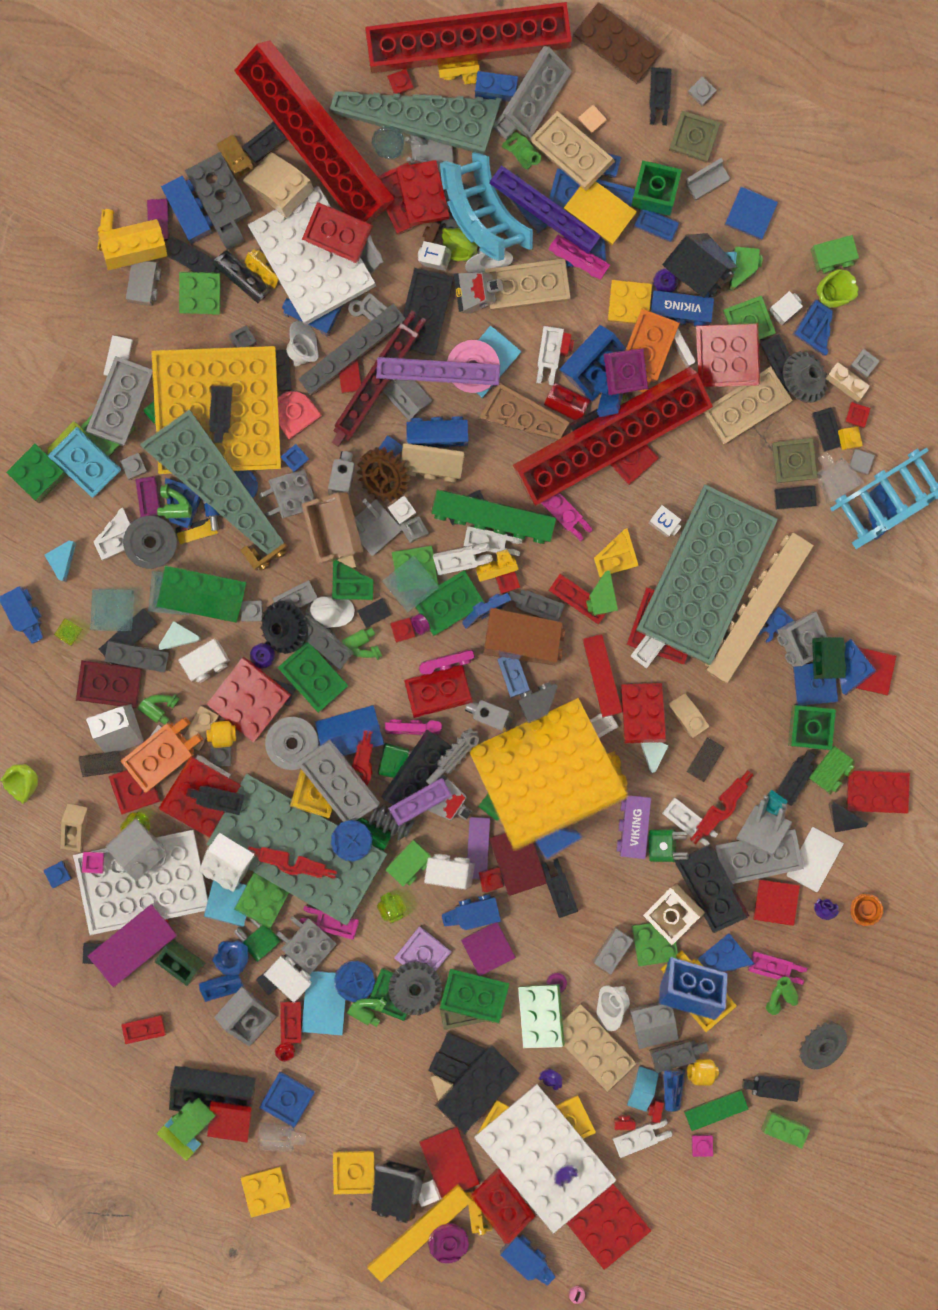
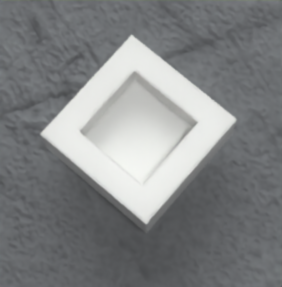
[419,1179,442,1207]

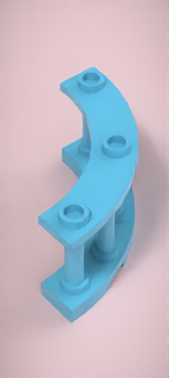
[440,152,533,261]
[830,448,938,549]

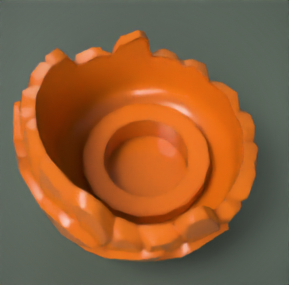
[850,894,883,926]

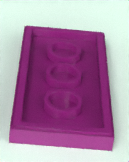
[88,904,177,988]

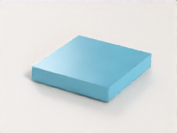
[204,880,246,927]

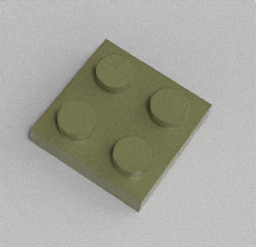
[669,110,720,162]
[771,438,817,484]

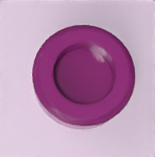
[411,614,430,635]
[546,973,567,993]

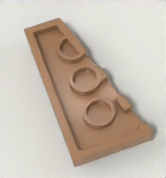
[479,383,570,440]

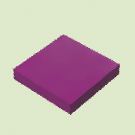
[604,348,648,395]
[461,922,516,976]

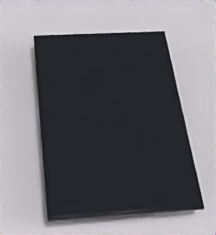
[358,598,391,628]

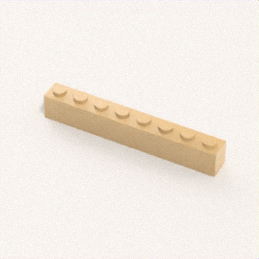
[704,533,814,684]

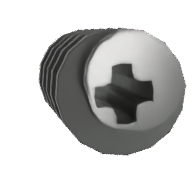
[369,804,415,841]

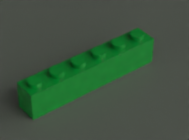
[431,489,556,544]

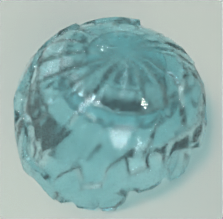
[372,126,404,159]

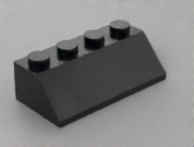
[169,1066,256,1112]

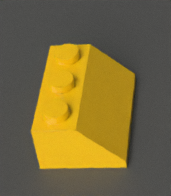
[98,219,167,270]

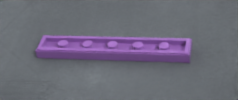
[376,357,500,385]

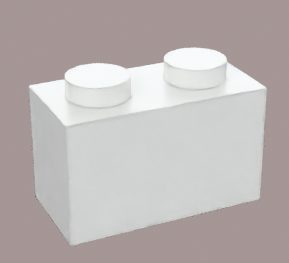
[264,955,312,1002]

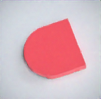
[278,391,322,440]

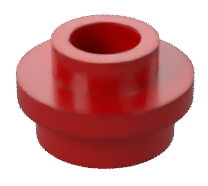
[275,1043,295,1061]

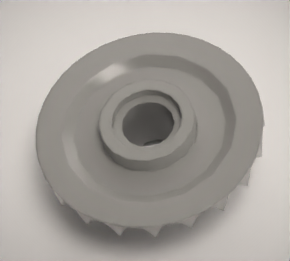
[265,717,318,770]

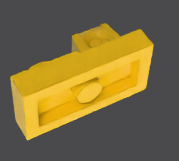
[438,60,480,84]
[475,549,519,582]

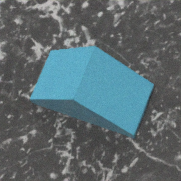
[45,540,76,582]
[627,1066,659,1111]

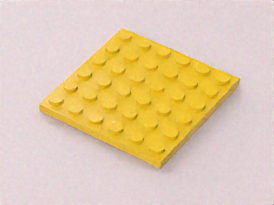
[152,346,281,474]
[470,698,628,850]

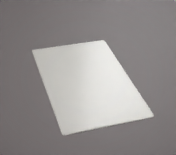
[786,827,843,892]

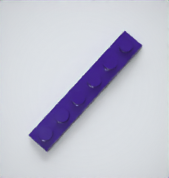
[489,165,601,254]

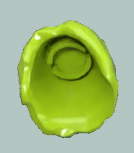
[442,228,478,261]
[816,269,859,308]
[1,764,38,804]

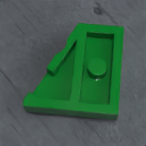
[332,560,374,600]

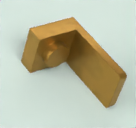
[217,135,254,179]
[240,543,288,571]

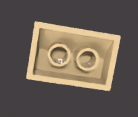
[401,443,464,483]

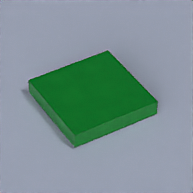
[367,968,418,1021]

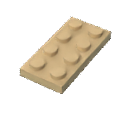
[529,111,614,191]
[485,259,570,310]
[703,367,793,445]
[562,1003,637,1092]

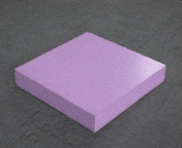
[394,926,451,971]

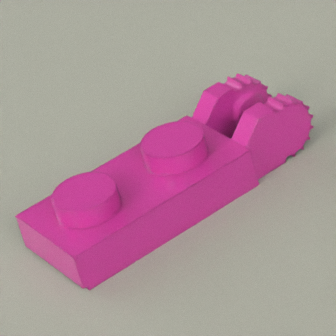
[541,493,593,542]
[419,649,475,675]
[385,720,442,735]
[300,906,359,940]
[748,951,808,985]

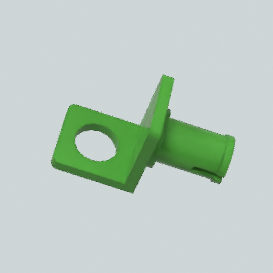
[501,132,541,170]

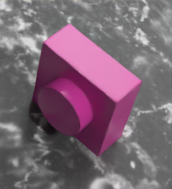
[82,852,105,873]
[692,1135,713,1157]

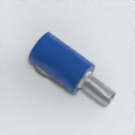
[202,499,221,531]

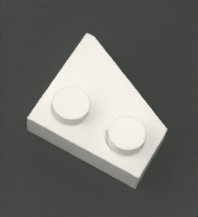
[94,508,131,561]

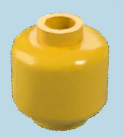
[206,721,236,748]
[687,1059,719,1086]

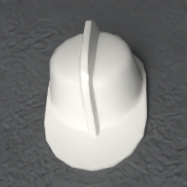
[465,248,513,273]
[286,321,318,367]
[306,596,355,628]
[597,986,630,1031]

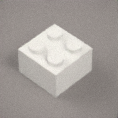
[179,639,230,683]
[199,833,254,892]
[425,854,475,889]

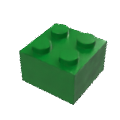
[631,160,682,216]
[6,443,67,503]
[788,705,836,750]

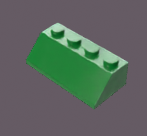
[156,566,246,623]

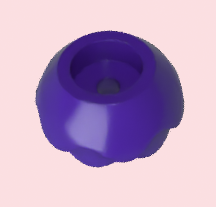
[653,268,679,293]
[250,643,275,669]
[814,899,839,920]
[539,1068,563,1091]
[554,1165,578,1187]

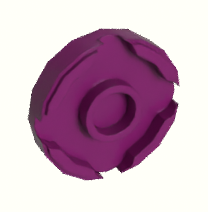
[428,1223,469,1264]

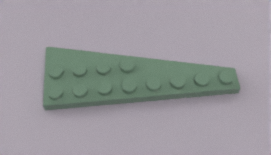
[329,91,501,155]
[140,409,284,555]

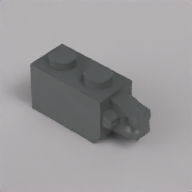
[649,1039,709,1073]

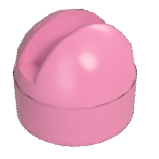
[569,1286,585,1304]

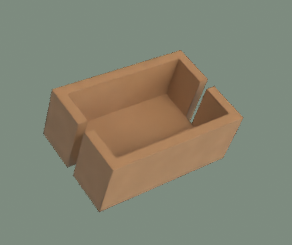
[302,493,363,563]

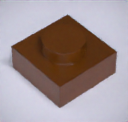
[422,222,440,243]

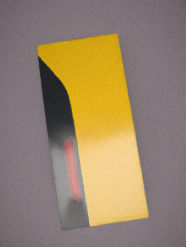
[175,518,218,544]

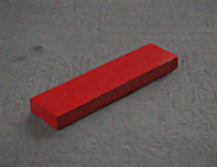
[582,634,622,718]

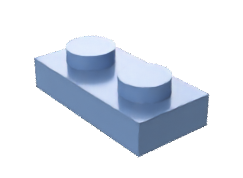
[497,657,530,698]

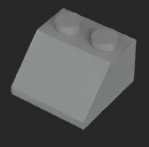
[86,704,144,756]
[105,819,167,882]
[215,987,277,1047]
[629,1002,679,1049]

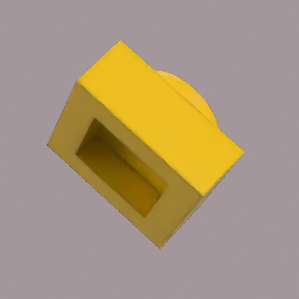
[838,426,863,450]

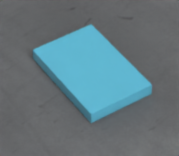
[476,325,521,398]
[48,427,121,498]
[302,971,345,1035]

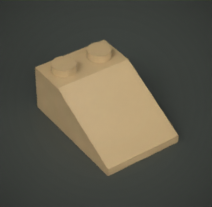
[243,152,314,219]

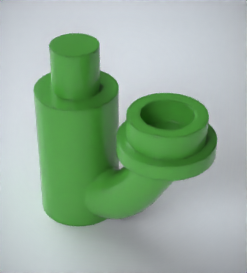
[157,484,192,519]
[342,628,382,660]
[137,694,180,725]
[766,977,799,1015]
[347,997,387,1027]

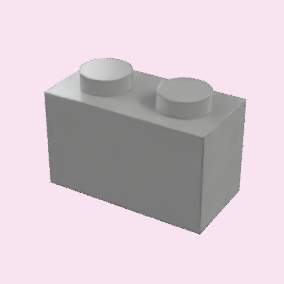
[126,261,161,306]
[593,927,633,974]

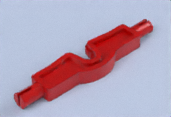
[352,730,373,786]
[690,770,754,844]
[248,846,337,879]

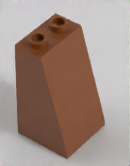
[483,608,565,666]

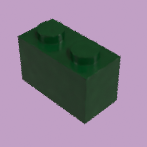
[812,637,846,679]
[155,939,206,986]

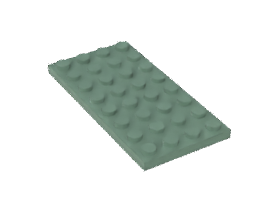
[636,484,778,665]
[206,774,388,926]

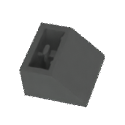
[518,682,557,723]

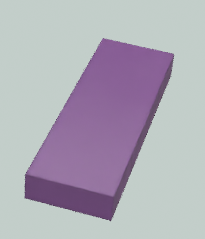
[389,778,452,826]
[467,817,490,879]

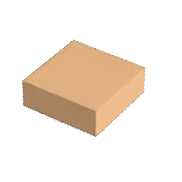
[578,105,607,134]

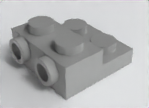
[777,612,827,667]

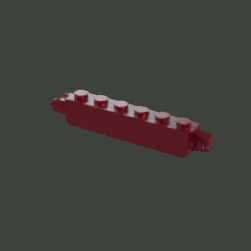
[331,311,426,447]

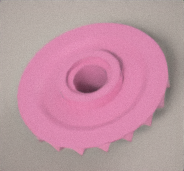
[447,340,500,393]

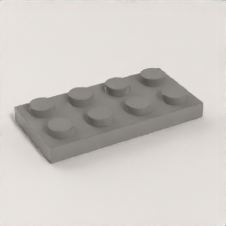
[502,46,572,138]
[86,356,153,447]
[297,740,380,822]
[715,829,804,884]

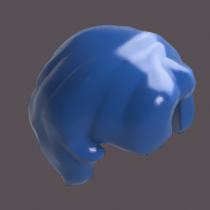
[212,941,249,975]

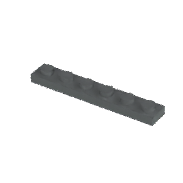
[298,303,406,396]

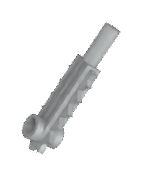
[426,728,480,785]

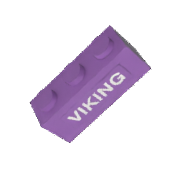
[616,795,651,859]

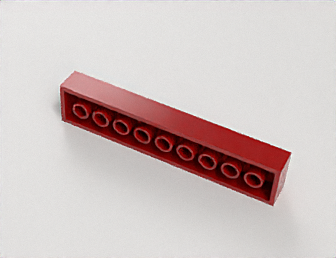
[365,2,572,73]
[234,40,395,224]
[512,367,713,506]

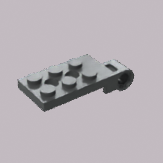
[185,152,253,250]

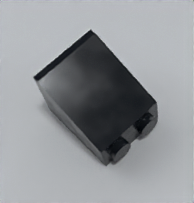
[662,233,738,298]
[371,1160,426,1223]

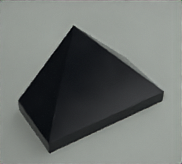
[828,801,868,832]

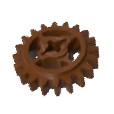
[357,447,411,502]

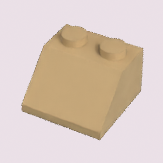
[643,883,705,945]

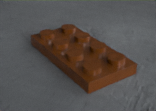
[573,2,662,84]

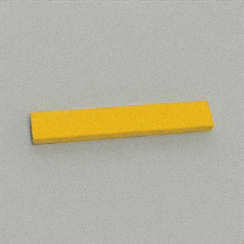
[367,1184,472,1282]

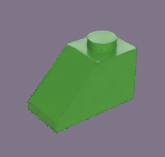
[729,247,763,291]
[586,570,618,616]

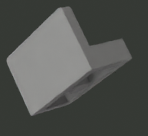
[685,158,730,201]
[383,379,432,421]

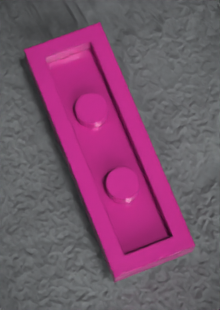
[548,235,610,280]

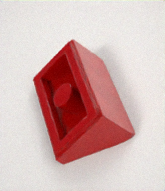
[544,383,591,420]

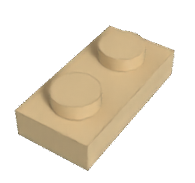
[825,362,870,402]
[184,706,219,751]

